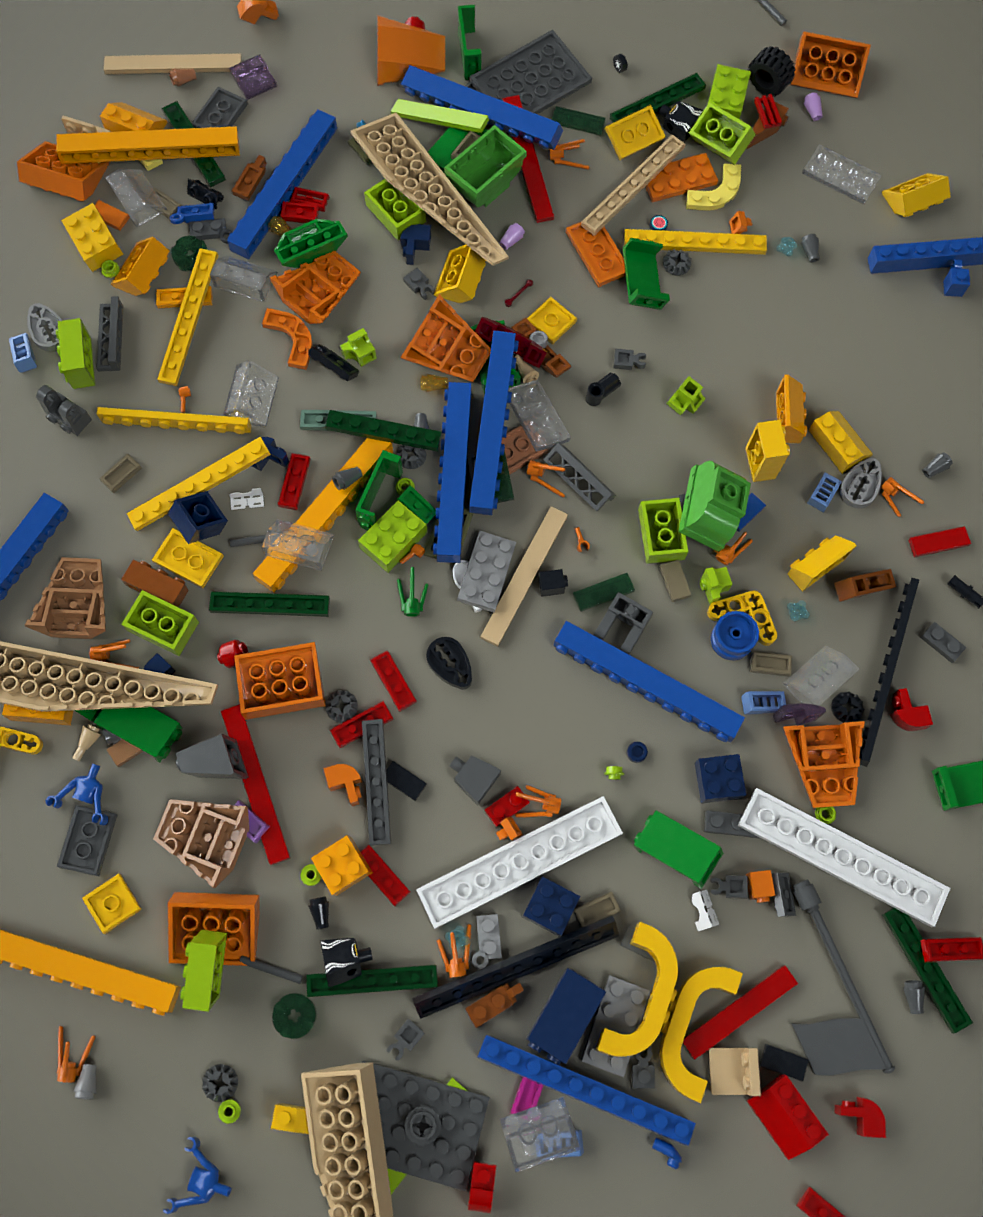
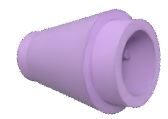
[804,93,823,121]
[499,223,525,250]

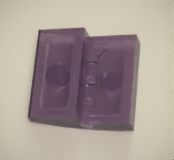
[229,54,277,100]
[773,704,826,726]

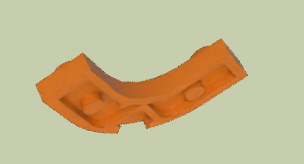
[262,308,313,370]

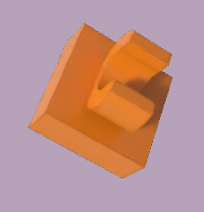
[729,211,752,234]
[496,817,523,840]

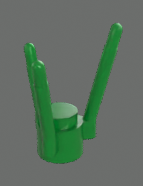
[397,567,429,617]

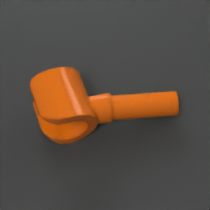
[178,386,191,413]
[575,527,590,553]
[399,544,425,564]

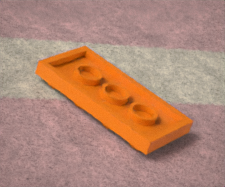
[645,153,718,203]
[566,221,626,288]

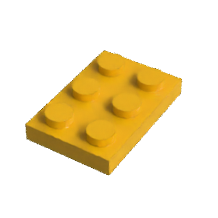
[605,105,666,160]
[152,528,224,588]

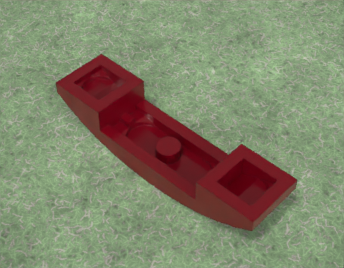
[475,317,548,368]

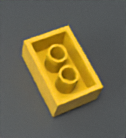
[61,203,124,272]
[745,420,790,482]

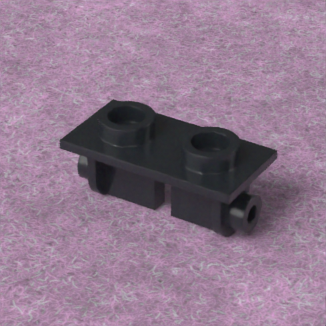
[187,178,224,210]

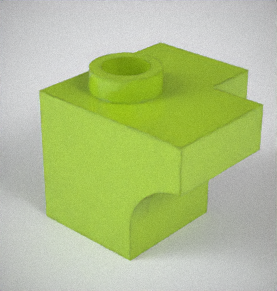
[340,328,377,367]
[666,376,706,415]
[700,567,733,605]

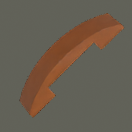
[511,318,571,378]

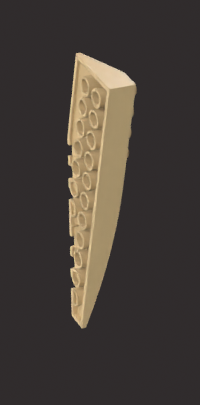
[350,113,509,266]
[0,641,218,712]
[301,1062,393,1217]

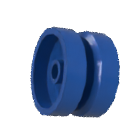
[710,611,759,661]

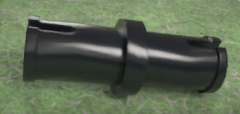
[947,575,983,609]

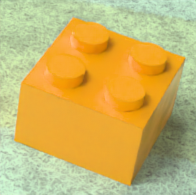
[311,835,372,896]

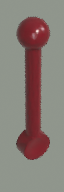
[505,279,533,307]

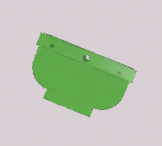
[444,125,527,207]
[678,461,751,552]

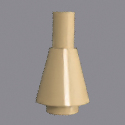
[514,355,539,385]
[72,723,102,761]

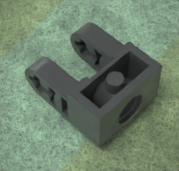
[36,385,92,436]
[594,592,653,654]

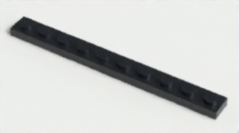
[859,578,920,767]
[412,916,619,1019]

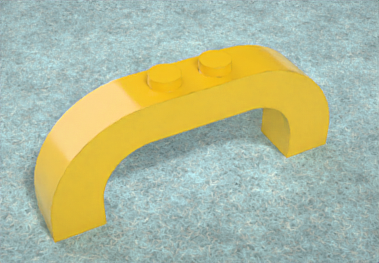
[595,922,678,1057]
[659,967,743,1103]

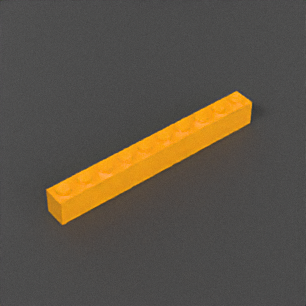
[56,126,240,164]
[253,438,393,593]
[0,929,181,1016]

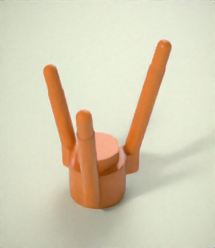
[550,139,590,169]
[527,460,566,497]
[881,477,924,517]
[714,532,753,565]
[89,639,140,669]
[515,785,561,818]
[437,924,471,978]
[57,1026,95,1083]

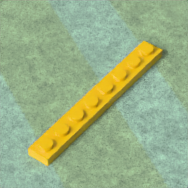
[624,229,767,255]
[157,248,219,386]
[97,407,252,434]
[126,437,271,531]

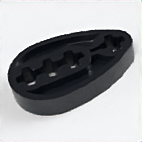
[426,637,472,690]

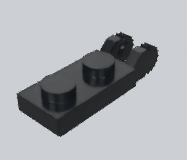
[308,344,359,381]

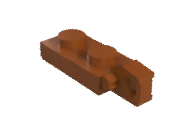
[232,155,267,201]
[465,983,524,1028]

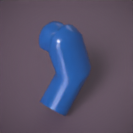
[652,1138,682,1169]

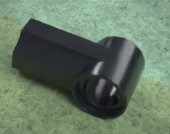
[586,372,621,406]

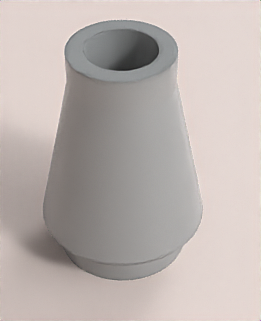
[73,1064,97,1100]

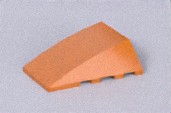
[377,15,445,86]
[270,251,361,324]
[400,294,491,382]
[783,721,865,808]

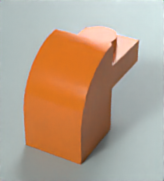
[237,0,279,24]
[323,764,362,806]

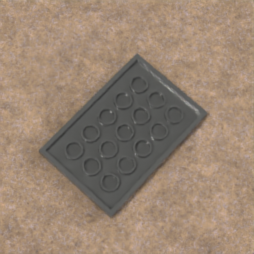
[470,29,592,114]
[362,1060,490,1192]

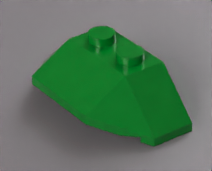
[274,219,348,268]

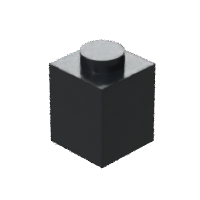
[538,569,568,597]

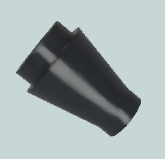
[308,896,329,930]

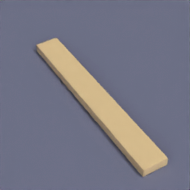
[104,54,242,74]
[581,135,685,236]
[480,506,568,647]

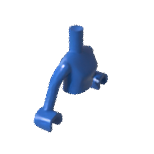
[46,763,108,826]
[163,1137,232,1214]

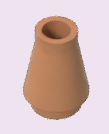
[169,68,196,86]

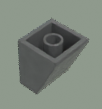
[176,734,249,779]

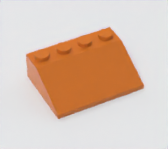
[790,31,871,98]
[17,141,109,201]
[234,642,326,720]
[168,892,260,966]

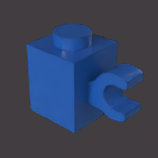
[943,259,970,297]

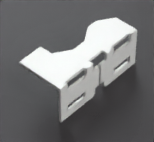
[229,488,264,510]
[692,890,719,931]

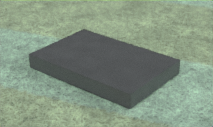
[191,87,248,128]
[57,805,118,876]

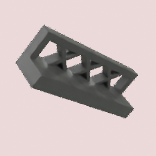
[97,296,123,371]
[543,443,616,511]

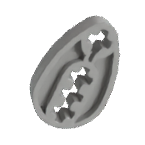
[27,303,62,351]
[839,458,882,508]

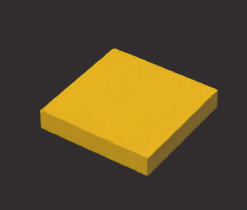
[527,297,577,345]
[82,874,142,934]

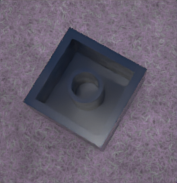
[168,491,228,544]
[695,754,746,804]
[522,877,580,937]

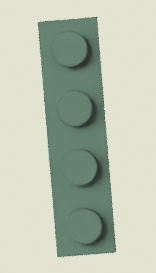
[300,410,377,431]

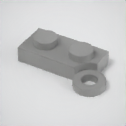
[472,914,502,969]

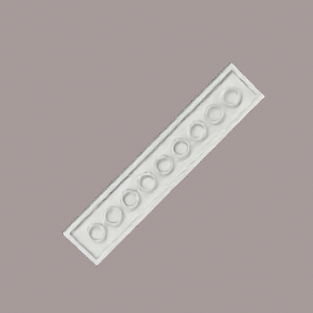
[738,788,950,927]
[416,796,623,929]

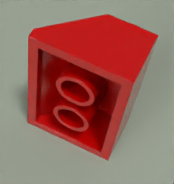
[746,1074,829,1160]

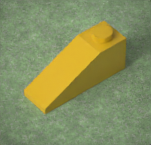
[271,1103,309,1134]

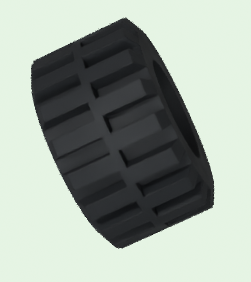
[747,46,795,97]

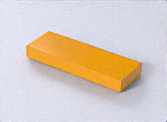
[156,286,213,308]

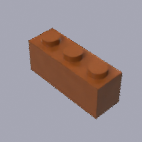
[121,560,189,608]

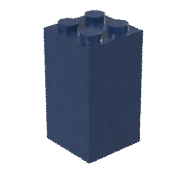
[526,968,606,1065]

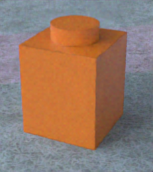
[746,870,775,903]

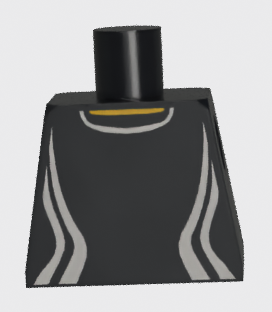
[659,101,703,143]
[321,938,373,988]

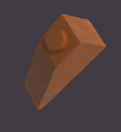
[746,102,789,149]
[834,569,896,602]

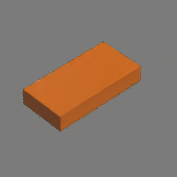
[95,200,130,231]

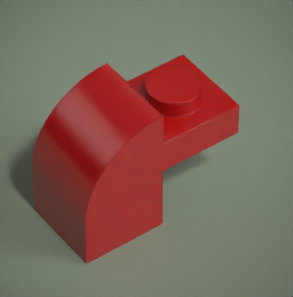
[890,688,933,731]
[835,1097,886,1138]
[468,1161,497,1214]

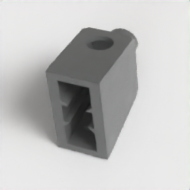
[450,756,501,805]

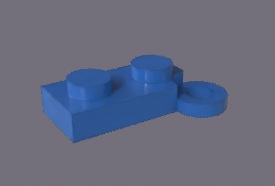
[170,203,215,224]

